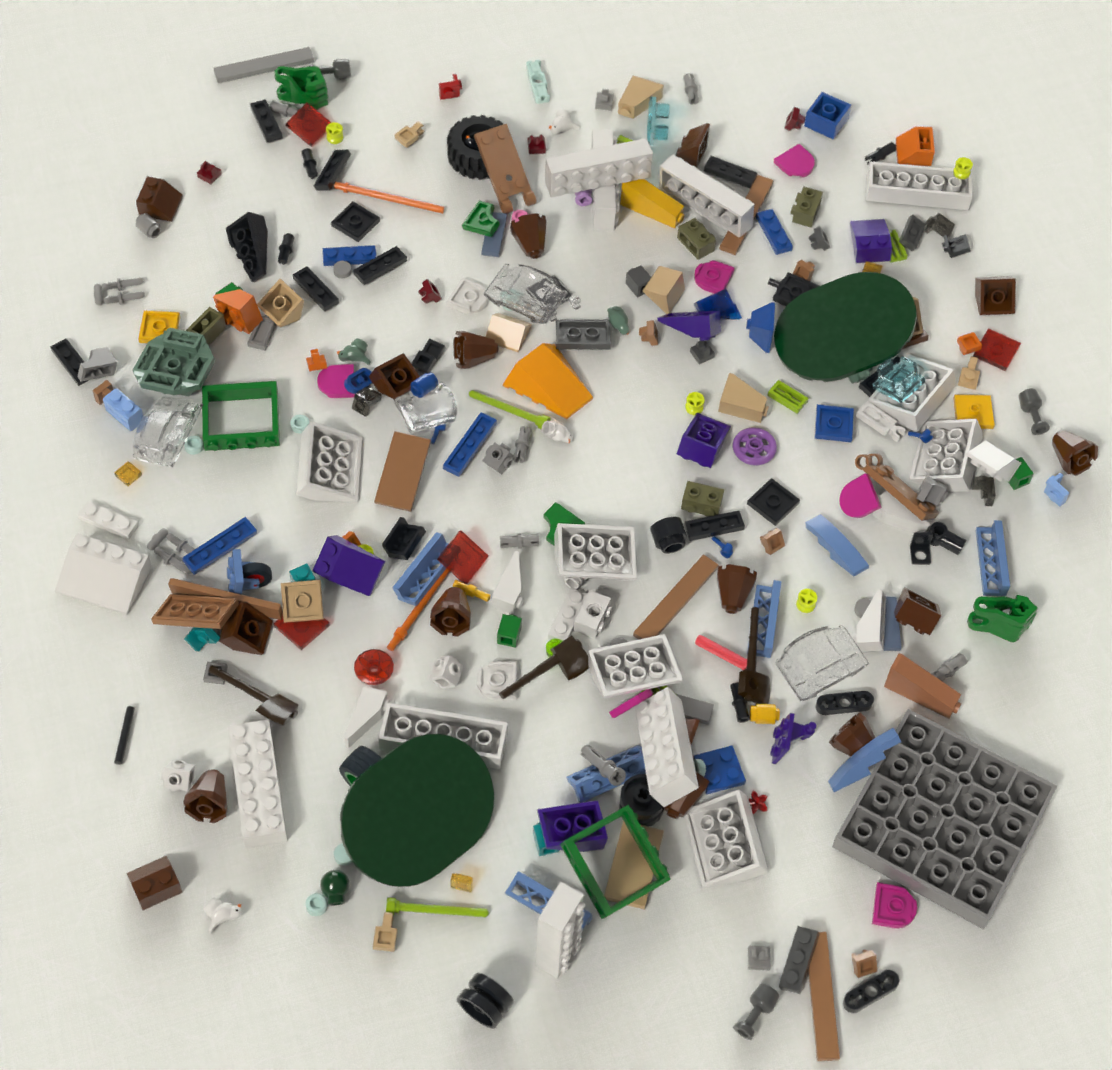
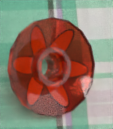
[354,649,394,685]

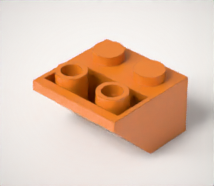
[896,126,935,166]
[213,289,263,334]

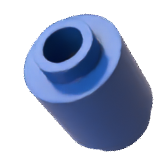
[411,372,438,398]

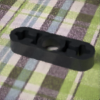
[815,691,874,715]
[843,970,900,1013]

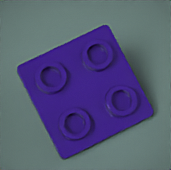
[770,713,817,764]

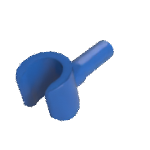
[431,420,446,444]
[908,429,934,443]
[712,536,733,559]

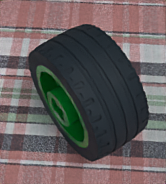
[339,746,382,786]

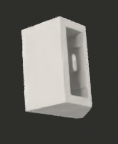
[966,441,1021,482]

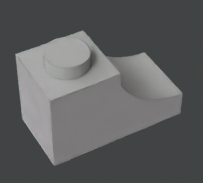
[77,347,117,381]
[917,476,948,505]

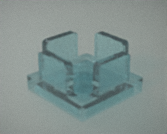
[647,97,670,145]
[873,356,925,403]

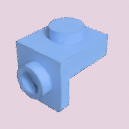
[1044,473,1069,507]

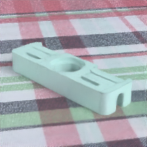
[526,60,550,104]

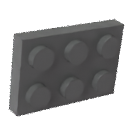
[556,320,611,350]

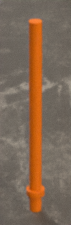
[334,182,445,214]

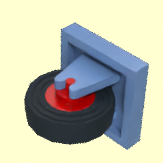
[227,549,272,595]

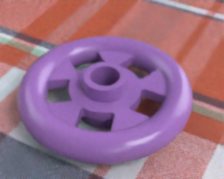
[733,428,777,465]

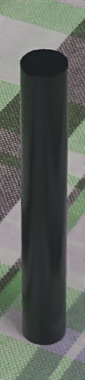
[114,706,135,765]

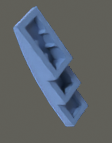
[805,514,869,577]
[828,728,901,792]

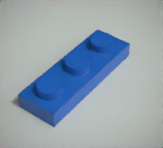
[756,209,793,255]
[323,245,376,266]

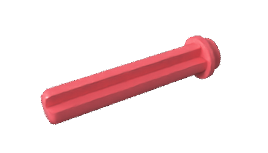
[695,635,747,670]

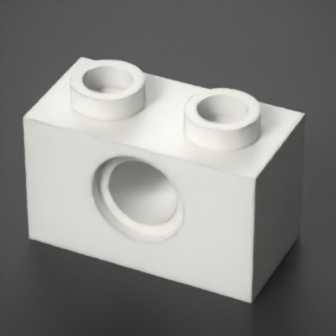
[573,590,613,639]

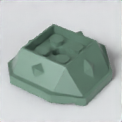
[132,328,215,397]

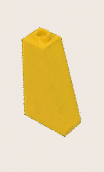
[620,179,685,229]

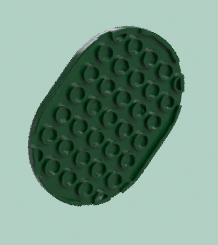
[774,272,917,382]
[340,734,494,887]

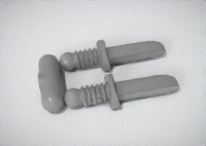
[94,278,145,305]
[147,528,195,574]

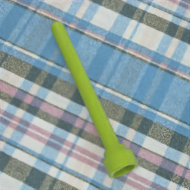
[469,390,551,429]
[386,897,489,917]

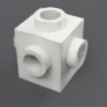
[429,655,463,689]
[161,760,195,792]

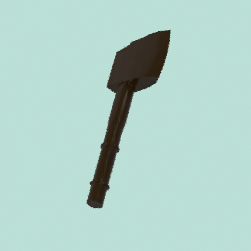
[738,607,770,704]
[499,635,589,700]
[208,665,299,726]

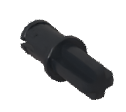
[865,142,896,165]
[301,148,318,179]
[278,233,295,265]
[730,682,750,723]

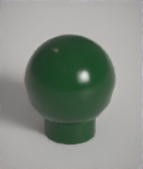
[320,870,350,906]

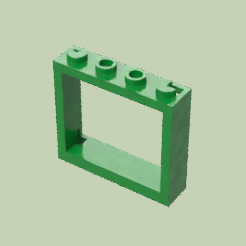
[202,381,280,451]
[560,805,671,919]

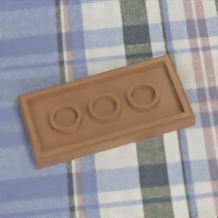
[374,431,431,512]
[151,594,239,629]

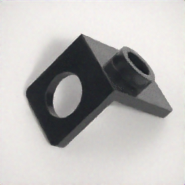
[910,532,933,565]

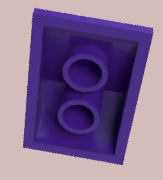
[850,219,892,263]
[657,311,721,341]
[676,413,731,468]
[312,535,386,596]
[537,800,608,852]

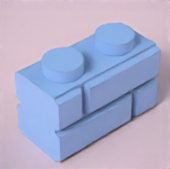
[103,388,144,431]

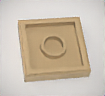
[281,580,324,623]

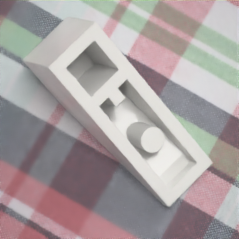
[872,490,930,533]
[492,551,523,615]
[853,589,886,652]
[344,686,390,748]

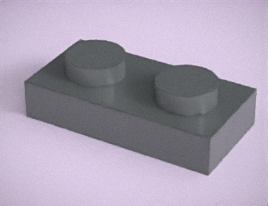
[899,214,926,251]

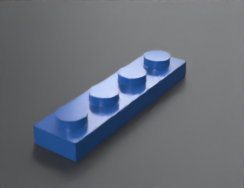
[443,412,497,477]
[182,517,257,575]

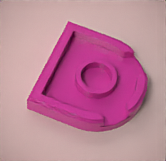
[773,144,815,177]
[694,261,735,296]
[317,364,355,398]
[839,473,882,518]
[609,689,653,718]
[872,882,917,928]

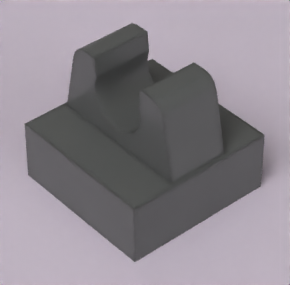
[808,226,830,251]
[690,341,715,364]

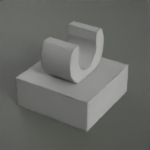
[595,89,614,111]
[748,946,771,970]

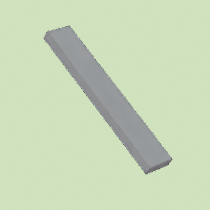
[213,47,314,83]

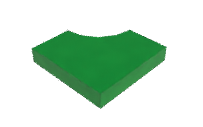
[462,200,500,237]
[543,502,585,546]

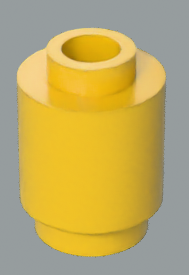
[750,704,780,724]

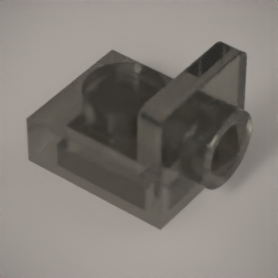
[924,213,955,238]
[352,386,382,417]
[972,476,996,506]

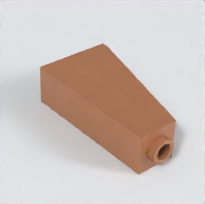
[884,653,962,719]

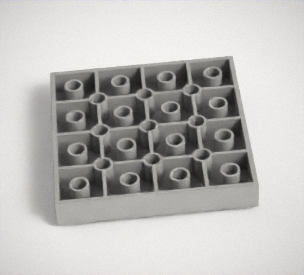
[832,709,1057,929]

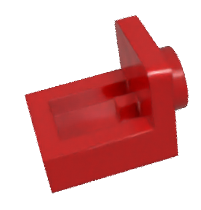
[439,74,462,100]

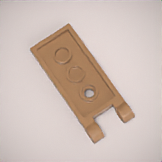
[474,123,536,214]
[855,453,939,521]

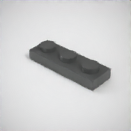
[779,926,819,994]

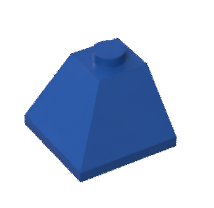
[746,302,775,353]

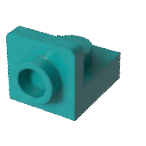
[184,627,221,651]

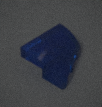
[694,289,742,320]

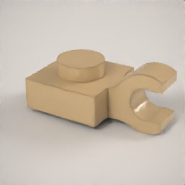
[395,121,424,148]
[958,356,980,390]
[373,912,397,952]

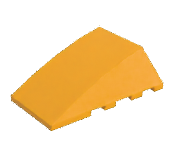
[503,343,593,419]

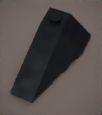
[226,212,268,282]

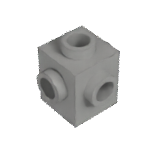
[482,442,514,474]

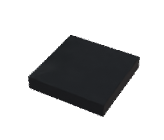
[331,201,380,242]
[747,478,800,526]

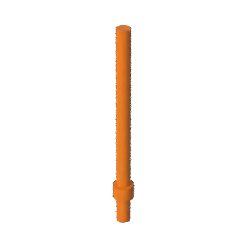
[387,561,455,651]

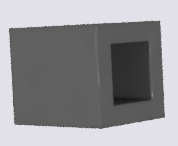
[626,265,651,298]

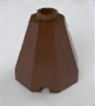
[510,213,547,259]
[453,331,499,369]
[1052,430,1098,476]
[717,564,757,614]
[430,587,471,637]
[829,712,875,757]
[183,769,228,823]
[664,772,709,819]

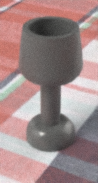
[309,59,351,79]
[1019,388,1050,435]
[733,983,779,1040]

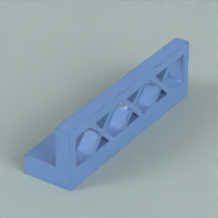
[975,520,1010,596]
[392,532,460,606]
[747,580,781,658]
[566,745,646,803]
[505,871,592,931]

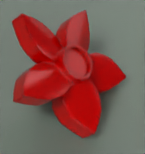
[749,790,767,814]

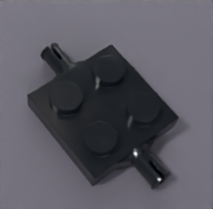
[768,272,820,306]

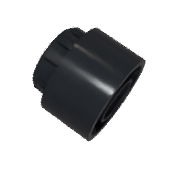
[650,517,687,554]

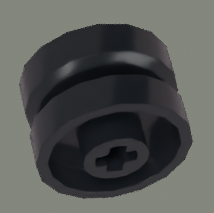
[619,774,664,827]
[457,973,514,1029]

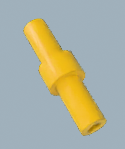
[453,580,491,602]

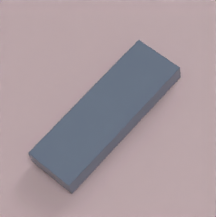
[482,212,507,257]
[884,597,901,651]

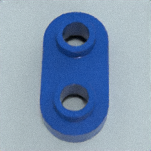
[344,368,372,394]

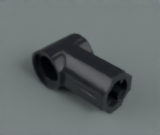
[929,522,967,555]

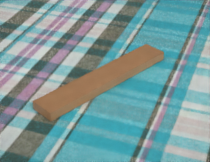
[719,175,774,255]
[633,554,719,639]
[168,578,283,620]
[808,932,840,1061]

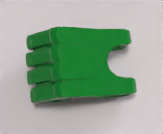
[274,66,328,110]
[967,595,1038,642]

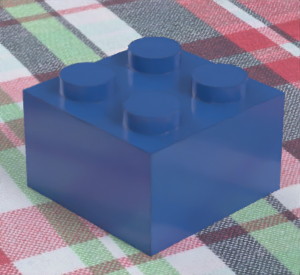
[804,92,851,140]

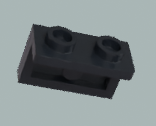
[382,517,426,560]

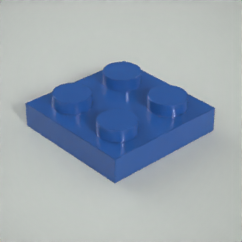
[814,404,854,442]
[693,745,746,795]

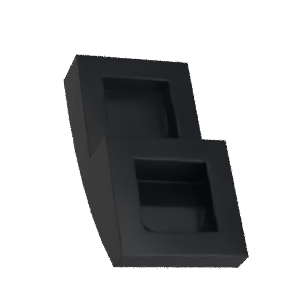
[411,338,446,373]

